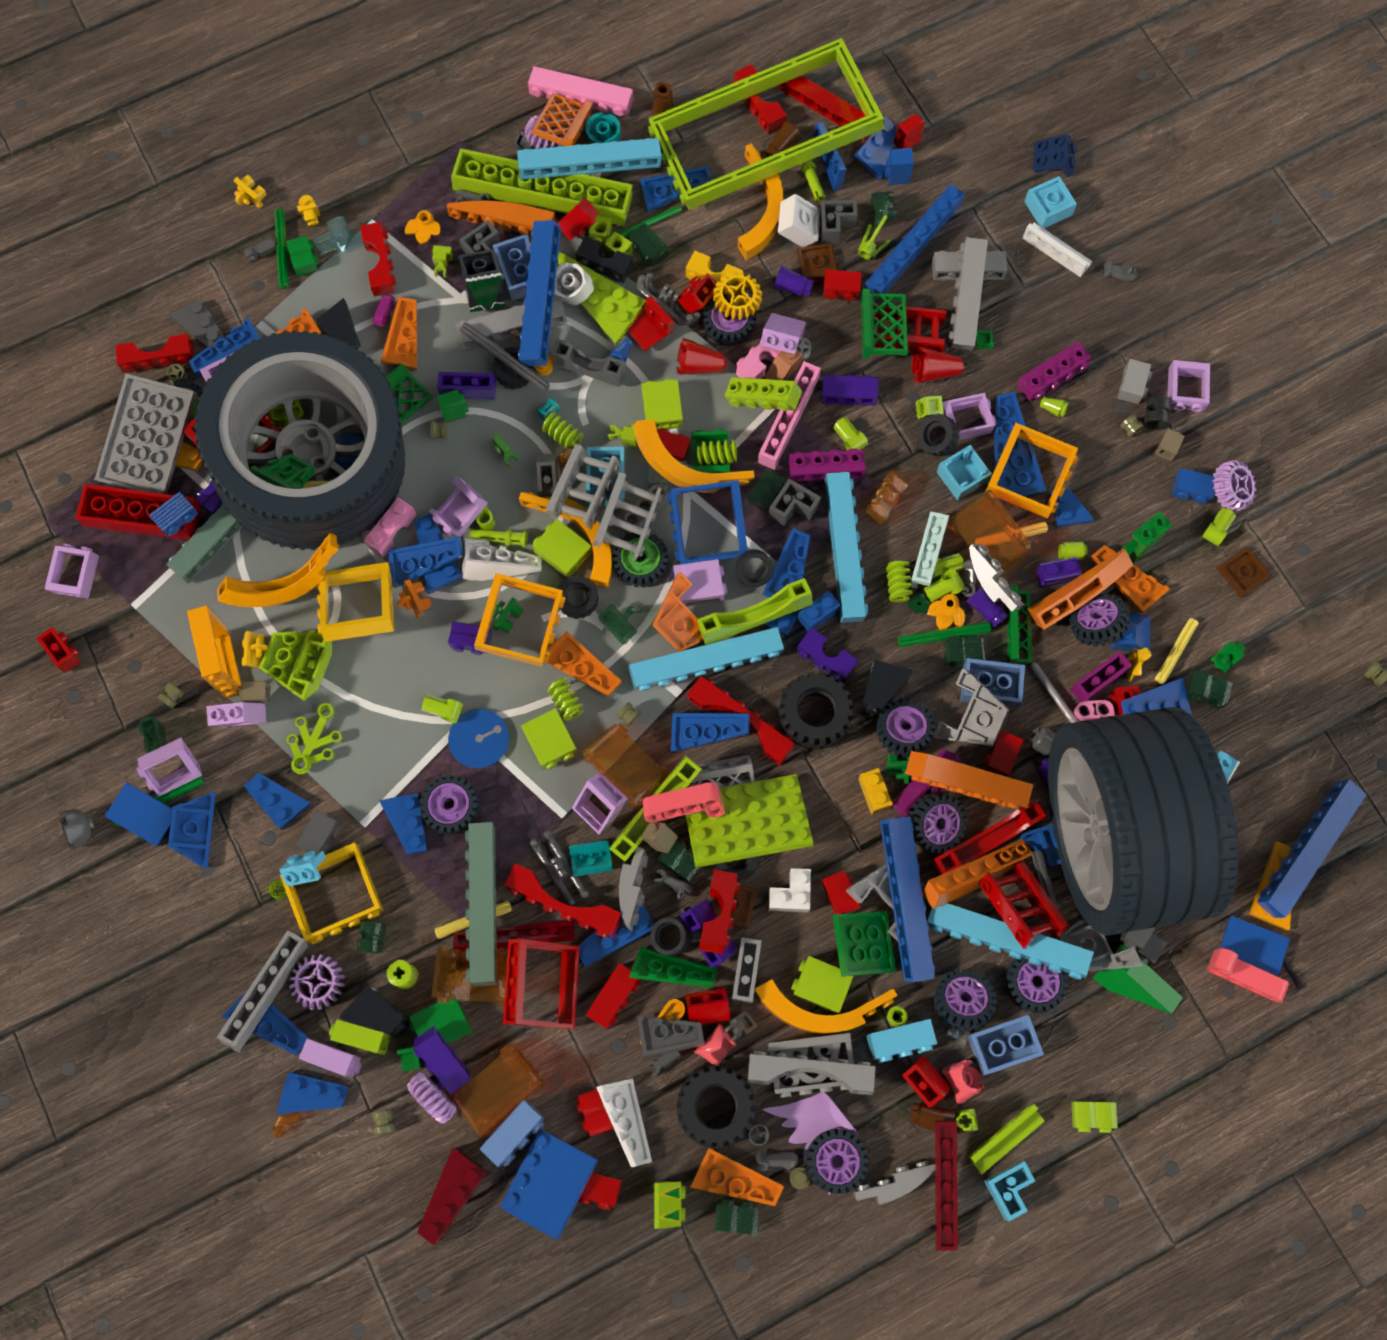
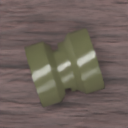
[1363,660,1387,687]
[157,683,185,709]
[372,1110,395,1135]

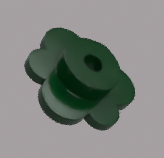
[908,593,930,614]

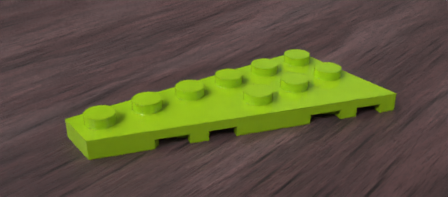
[557,252,646,346]

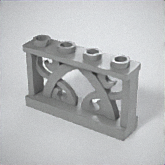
[768,1033,854,1098]

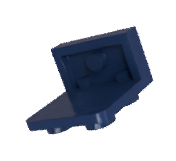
[1033,134,1077,177]

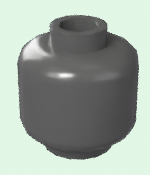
[1029,727,1056,756]

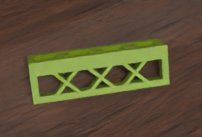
[967,1104,1045,1174]

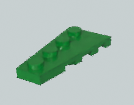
[630,946,718,988]

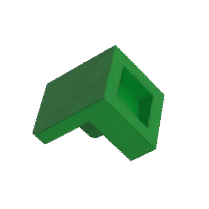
[397,1047,424,1072]

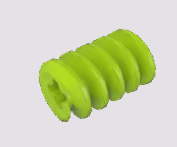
[542,412,584,450]
[697,439,737,465]
[886,561,913,602]
[547,677,584,721]
[387,960,419,989]

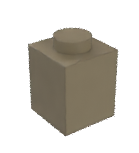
[1154,429,1185,461]
[239,681,271,705]
[641,822,678,853]

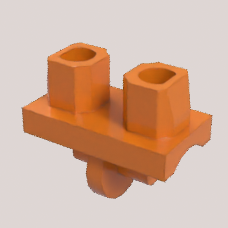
[397,579,432,618]

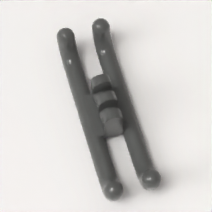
[637,272,701,326]
[530,830,589,906]

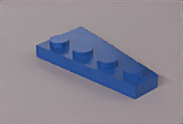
[814,121,846,191]
[640,166,712,212]
[189,317,260,377]
[414,513,463,594]
[762,528,810,598]
[388,537,463,588]
[671,713,750,752]
[222,990,309,1056]

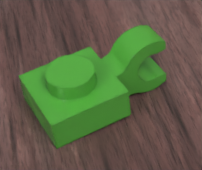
[492,433,519,468]

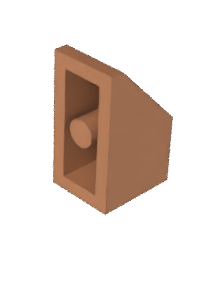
[764,350,803,381]

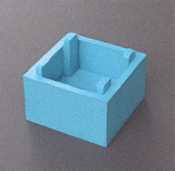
[1024,176,1077,229]
[937,445,992,501]

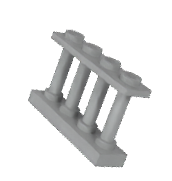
[546,444,620,529]
[593,472,663,561]

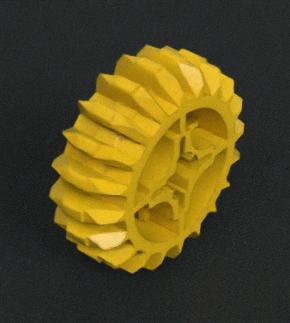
[713,271,762,320]

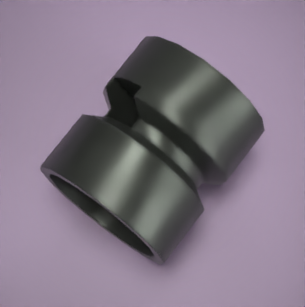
[1144,396,1171,430]

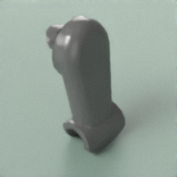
[454,190,490,202]
[1100,261,1137,282]
[961,559,977,597]
[654,869,692,900]
[756,1151,799,1171]

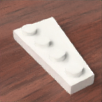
[596,1079,652,1167]

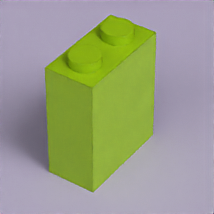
[641,379,683,429]
[532,519,592,578]
[521,708,578,770]
[791,956,853,1014]
[329,1019,391,1055]

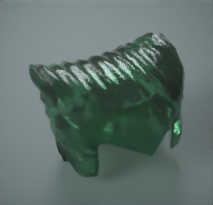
[869,191,898,228]

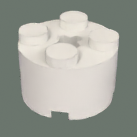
[555,263,594,305]

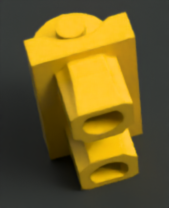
[233,175,267,208]
[297,195,321,227]
[242,631,268,668]

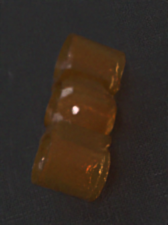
[865,470,909,524]

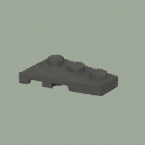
[170,299,224,348]
[637,1016,705,1058]

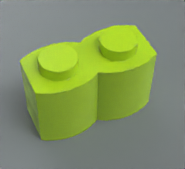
[1071,1102,1117,1133]

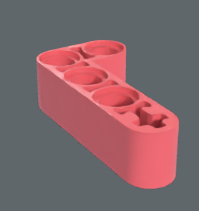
[642,782,725,822]
[1207,948,1289,1003]

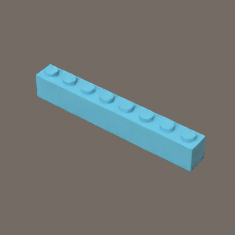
[517,138,661,180]
[825,472,868,623]
[629,627,784,691]
[927,903,1094,980]

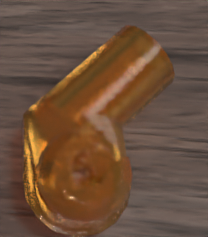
[273,1112,300,1138]

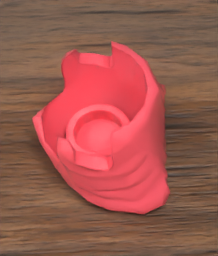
[694,1022,736,1066]
[941,1060,984,1104]

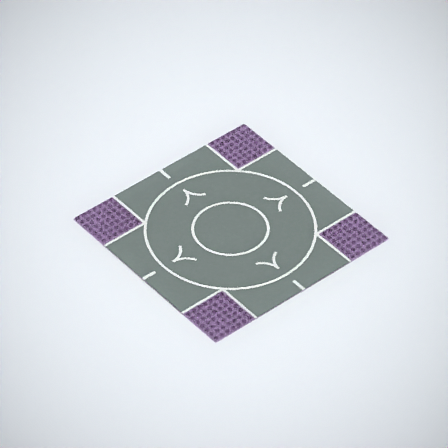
[44,140,878,919]

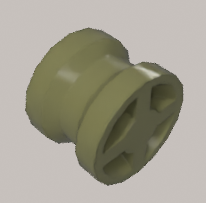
[166,364,189,385]
[1120,414,1144,438]
[430,421,448,440]
[617,702,641,727]

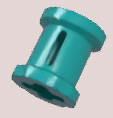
[536,398,561,421]

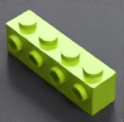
[724,377,802,411]

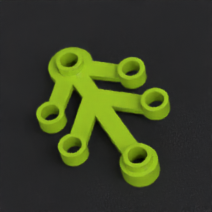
[286,703,343,774]

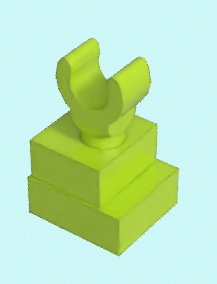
[432,245,454,278]
[608,424,638,448]

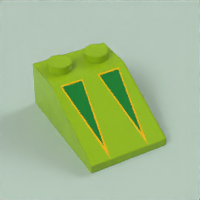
[654,1181,685,1229]

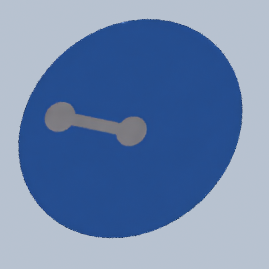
[448,709,509,768]

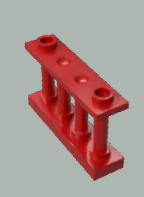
[873,303,946,353]
[979,861,1069,949]

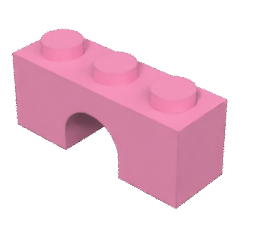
[736,341,781,379]
[364,497,417,558]

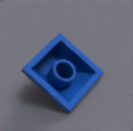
[1111,614,1150,651]

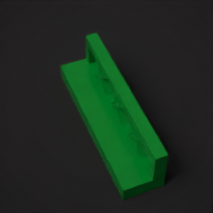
[1007,585,1032,664]

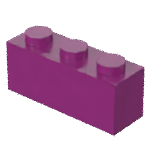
[1070,651,1132,703]

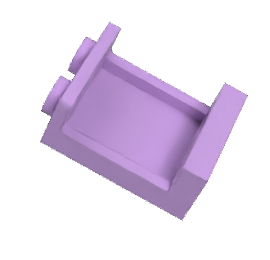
[760,313,806,354]
[429,476,488,537]
[673,559,727,606]

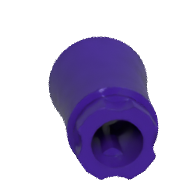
[773,265,814,297]
[966,587,1008,627]

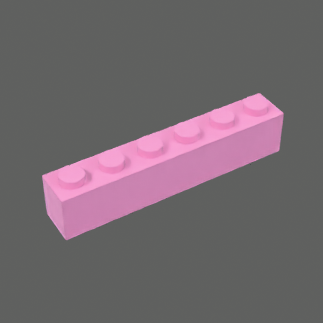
[528,66,633,117]
[758,361,821,470]

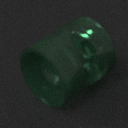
[356,922,387,954]

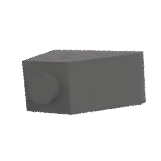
[536,454,558,497]

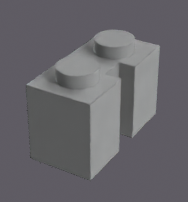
[1117,359,1152,404]

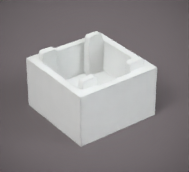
[778,194,821,247]

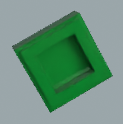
[974,330,994,350]

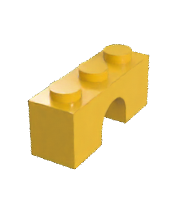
[686,251,743,295]

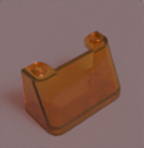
[947,490,1032,576]
[581,723,670,812]
[432,946,508,1007]
[451,1043,547,1139]

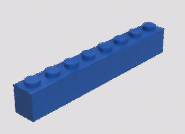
[864,184,965,303]
[518,220,561,367]
[1257,779,1367,918]
[880,817,935,982]

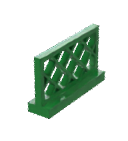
[861,289,908,358]
[349,364,433,425]

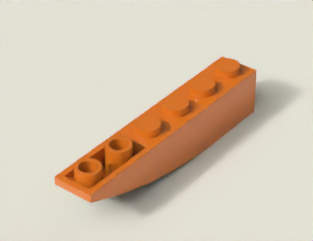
[447,201,556,236]
[1028,549,1133,630]
[922,839,1032,909]

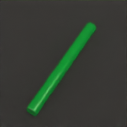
[618,205,682,238]

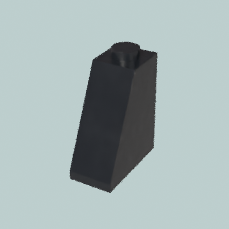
[316,298,361,350]

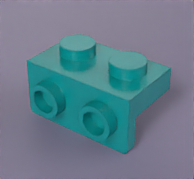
[569,840,613,877]

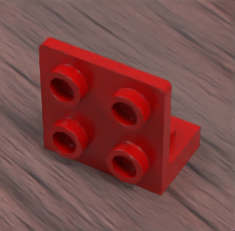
[628,296,674,351]

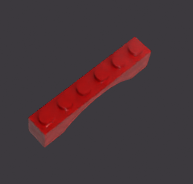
[687,676,795,766]
[931,799,1046,876]
[504,863,623,939]

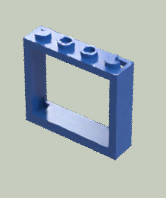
[667,480,748,565]

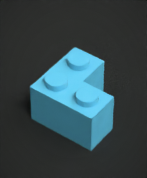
[984,1161,1035,1221]

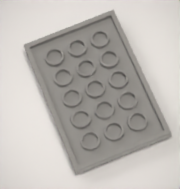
[94,374,197,494]

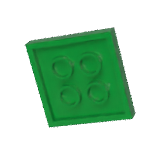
[833,911,896,977]

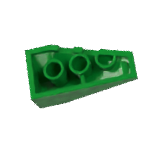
[1093,944,1183,1014]

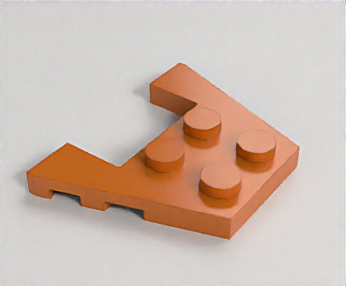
[652,572,703,652]

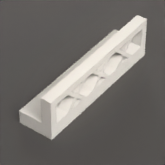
[1023,223,1092,277]

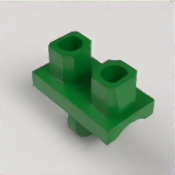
[493,597,524,633]
[1210,640,1246,673]
[886,754,912,784]

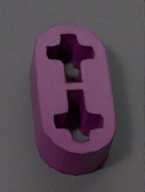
[373,294,395,327]

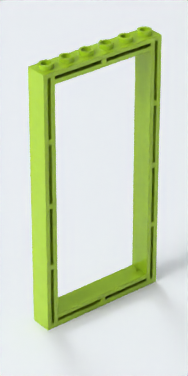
[648,38,884,210]

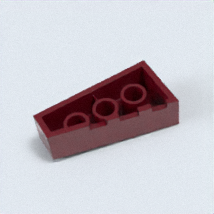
[417,1147,489,1246]

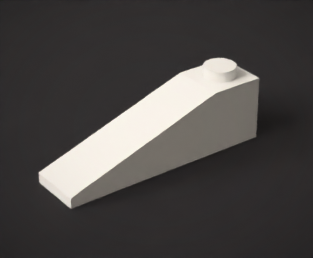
[462,538,542,581]

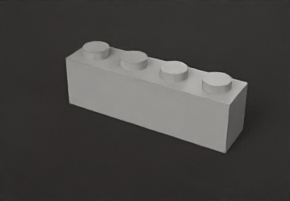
[932,250,1007,280]

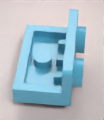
[279,851,326,886]

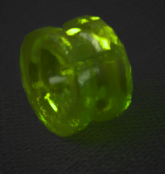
[269,880,287,899]

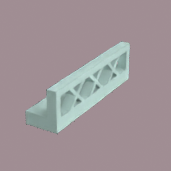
[912,511,949,589]

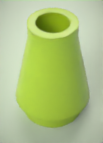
[1040,397,1069,417]
[887,1006,908,1027]

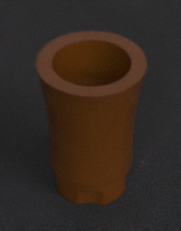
[652,82,675,116]
[765,122,802,158]
[909,1103,956,1132]

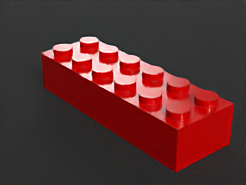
[75,484,201,540]

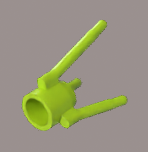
[858,215,891,260]

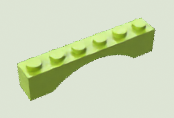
[697,578,813,645]
[610,755,702,861]

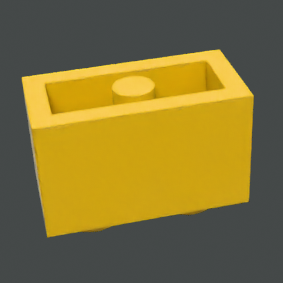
[858,768,893,815]

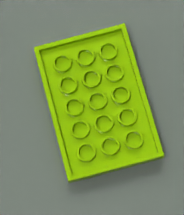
[685,774,813,868]

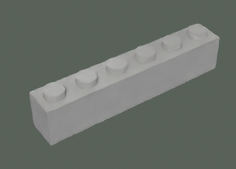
[948,237,988,351]
[455,295,567,351]
[217,930,308,1052]

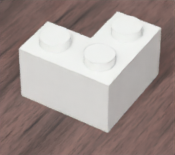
[769,868,811,913]

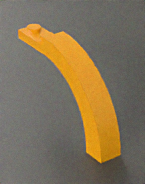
[738,143,783,261]
[633,419,755,493]
[519,492,613,589]
[217,533,339,607]
[754,979,897,1034]

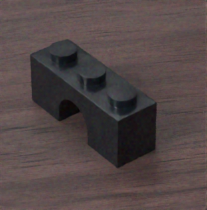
[575,236,634,283]

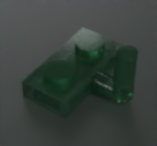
[598,604,642,645]

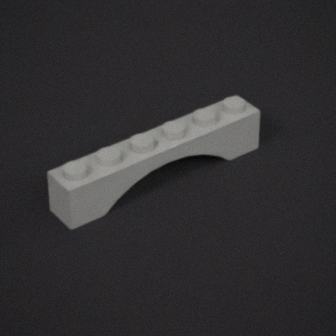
[748,1051,875,1095]

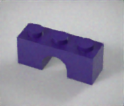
[797,628,859,683]
[680,899,738,968]

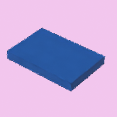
[105,782,172,847]
[1219,916,1290,977]

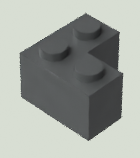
[820,200,858,243]
[459,220,501,254]
[768,479,821,526]
[1115,928,1167,965]

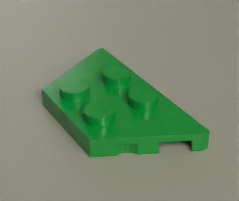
[250,454,315,489]

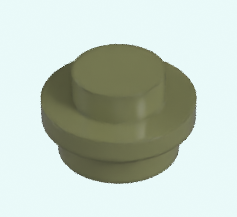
[790,1167,811,1189]

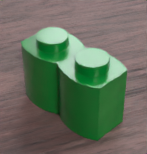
[286,235,320,276]
[437,390,469,423]

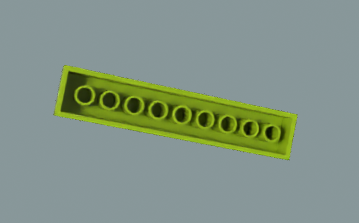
[451,148,633,226]

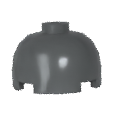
[58,809,94,850]

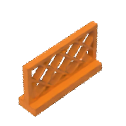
[531,93,593,146]

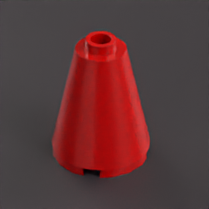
[676,338,727,375]
[911,346,964,383]

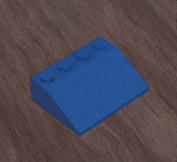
[500,1129,598,1240]

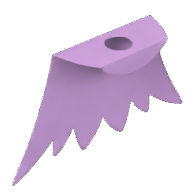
[763,1092,859,1195]

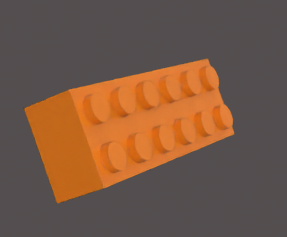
[905,751,1033,810]

